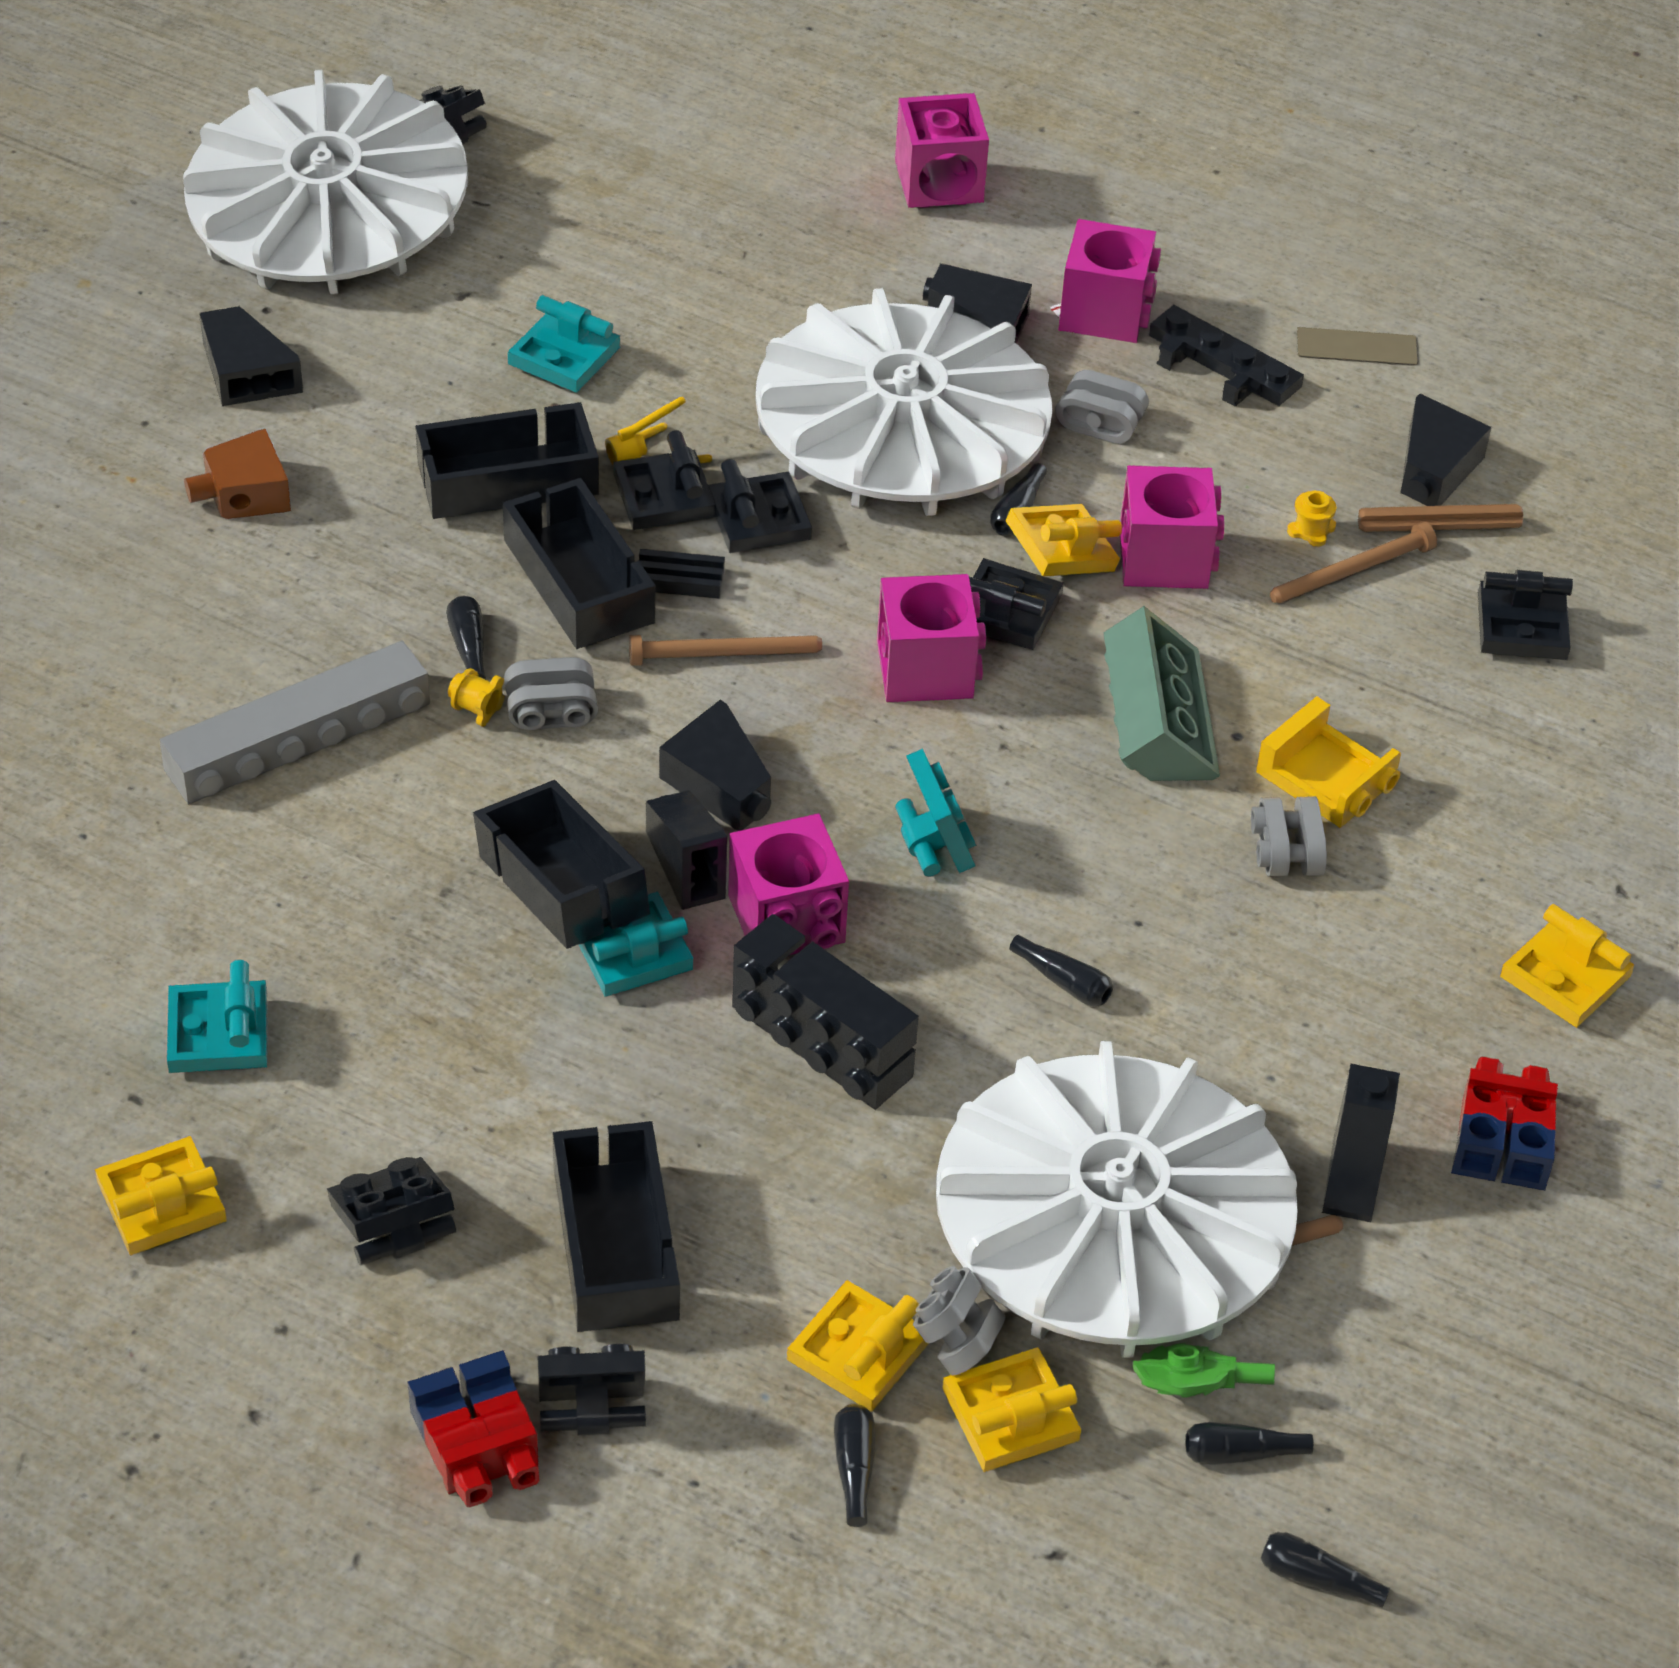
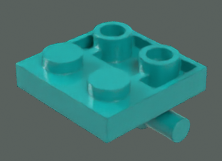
[508,295,620,393]
[895,748,977,877]
[579,891,693,997]
[167,960,267,1073]

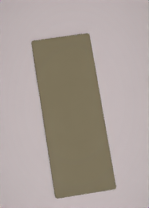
[1297,327,1418,365]

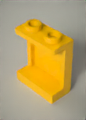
[1256,696,1401,828]

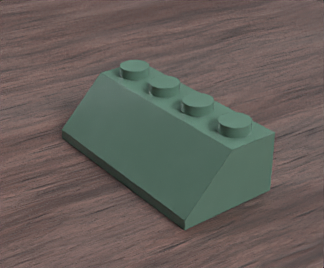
[1103,606,1220,781]

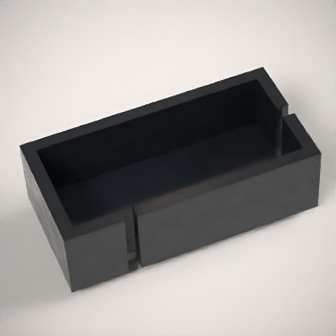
[415,402,599,519]
[503,478,656,650]
[473,780,650,949]
[732,914,919,1110]
[552,1121,680,1332]

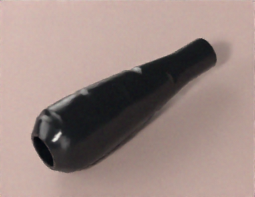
[990,463,1047,536]
[446,596,486,680]
[1009,934,1113,1007]
[834,1404,876,1527]
[1185,1422,1314,1465]
[1261,1531,1390,1608]

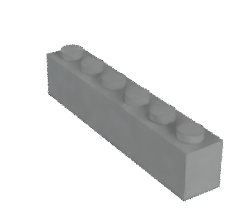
[159,640,430,804]

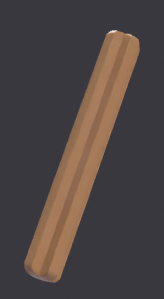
[1358,504,1523,532]

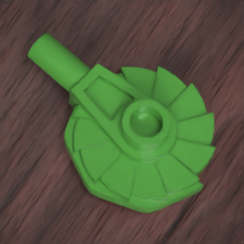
[1133,1343,1275,1398]

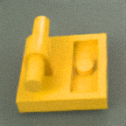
[1006,504,1122,576]
[1500,903,1635,1028]
[95,1136,227,1256]
[787,1280,929,1412]
[942,1347,1082,1472]

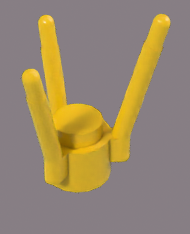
[605,397,713,467]

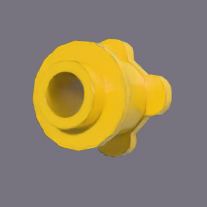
[1287,490,1337,547]
[448,668,505,727]

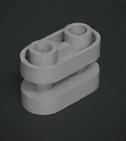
[1055,370,1149,443]
[504,657,598,730]
[1251,796,1327,877]
[913,1266,1005,1375]

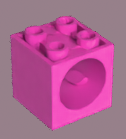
[895,93,989,208]
[1058,219,1162,343]
[1120,465,1224,589]
[877,574,986,702]
[728,813,849,956]

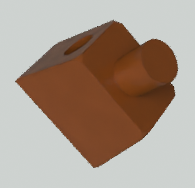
[184,429,291,519]

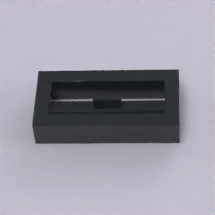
[638,549,725,599]

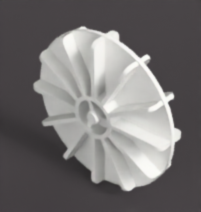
[183,70,468,294]
[756,288,1052,516]
[936,1041,1298,1358]

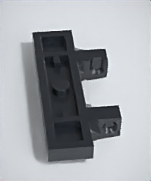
[1149,305,1304,407]

